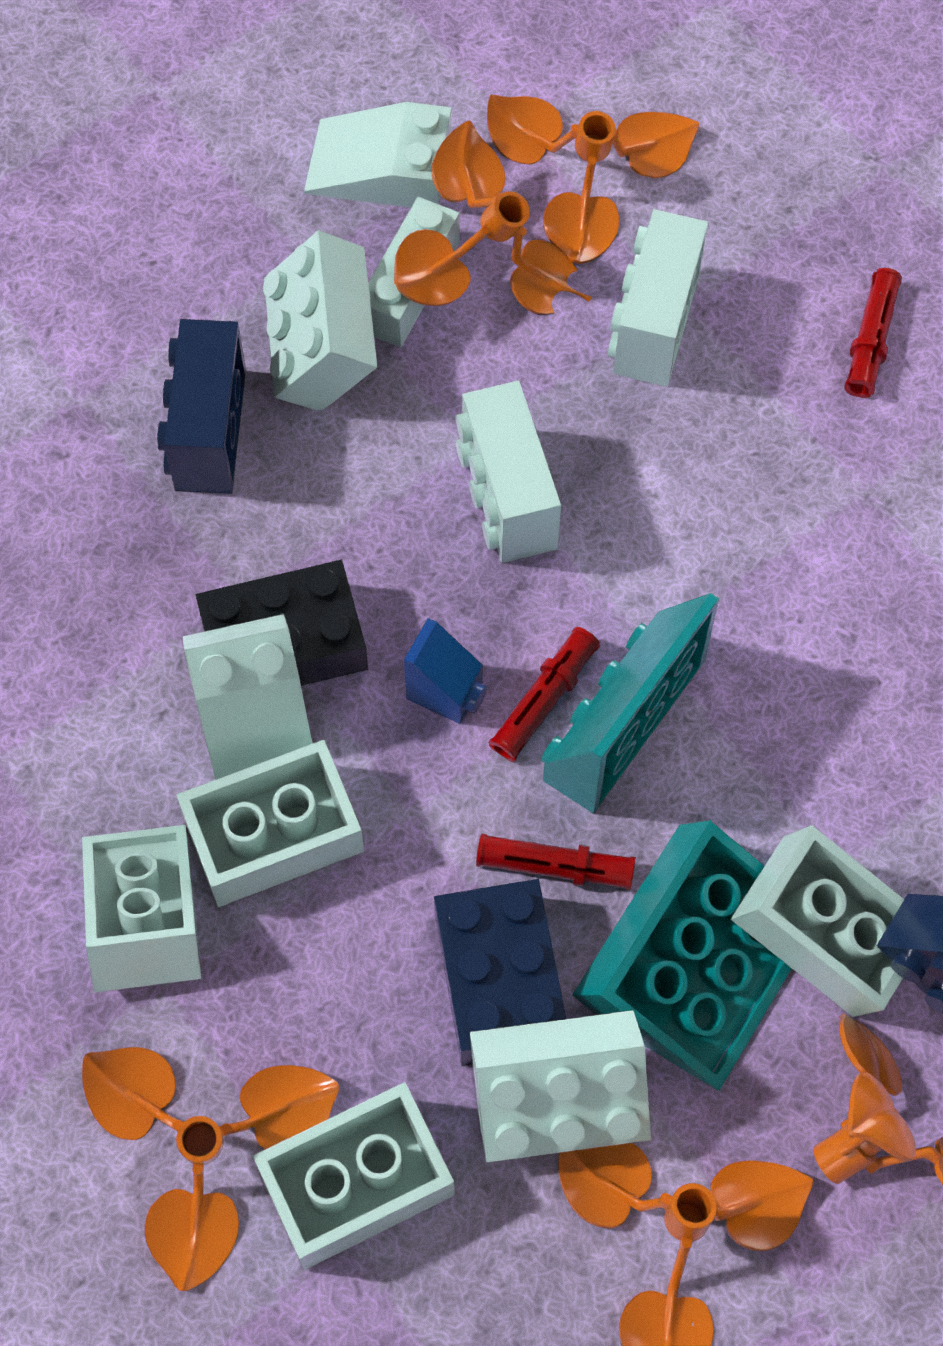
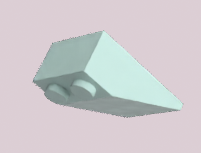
[304,102,452,208]
[183,614,313,780]
[82,825,202,993]

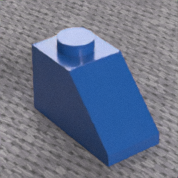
[404,618,487,724]

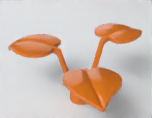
[487,94,699,264]
[394,120,591,315]
[813,1014,943,1185]
[82,1047,339,1291]
[558,1143,813,1346]

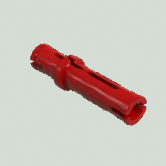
[844,267,902,398]
[488,626,600,762]
[476,833,636,890]

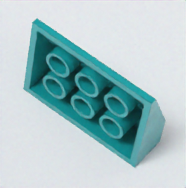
[541,593,719,814]
[572,820,792,1091]

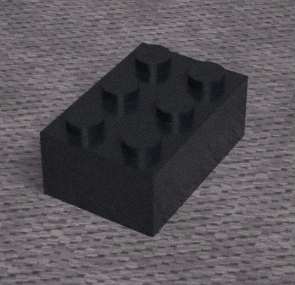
[195,559,368,686]

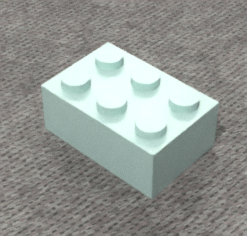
[608,209,708,387]
[263,230,377,410]
[456,380,561,563]
[176,740,364,907]
[731,825,904,1017]
[470,1010,651,1163]
[253,1082,455,1270]

